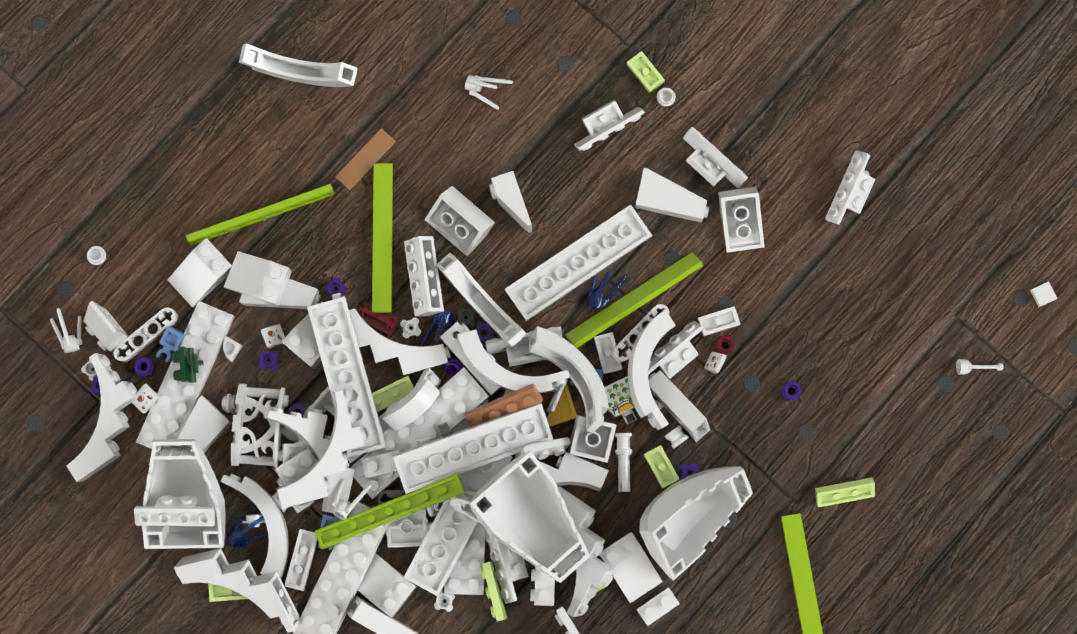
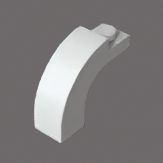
[382,368,441,431]

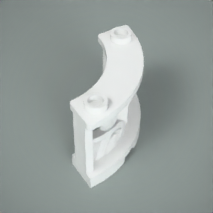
[231,384,289,468]

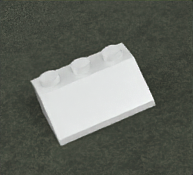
[425,186,495,256]

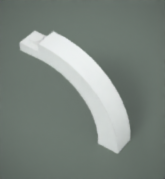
[239,44,357,87]
[436,253,526,347]
[628,310,676,430]
[529,326,609,433]
[457,330,570,393]
[221,473,289,579]

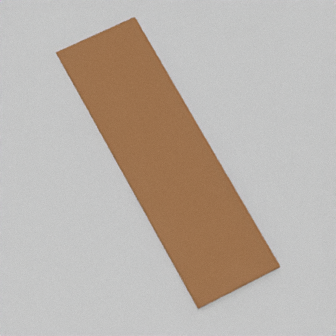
[335,128,396,190]

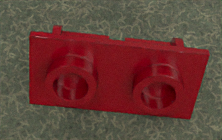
[359,302,399,336]

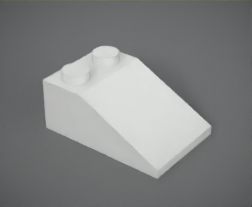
[489,171,532,233]
[718,187,765,253]
[168,238,232,308]
[224,251,292,307]
[84,301,129,352]
[282,301,323,369]
[599,532,663,603]
[358,553,417,618]

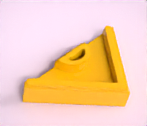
[547,384,577,427]

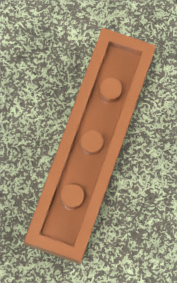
[465,384,543,427]

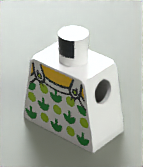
[604,376,637,424]

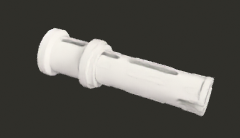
[615,433,632,492]

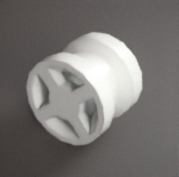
[665,425,689,449]

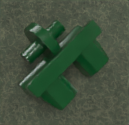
[172,347,204,383]

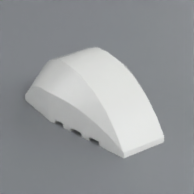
[142,439,225,549]
[469,451,590,583]
[639,466,753,581]

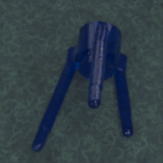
[587,270,627,310]
[420,311,455,360]
[227,506,268,548]

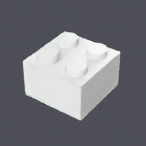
[568,415,617,463]

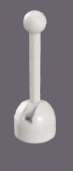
[956,359,1004,375]

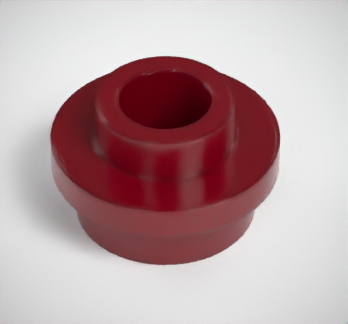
[716,336,735,355]

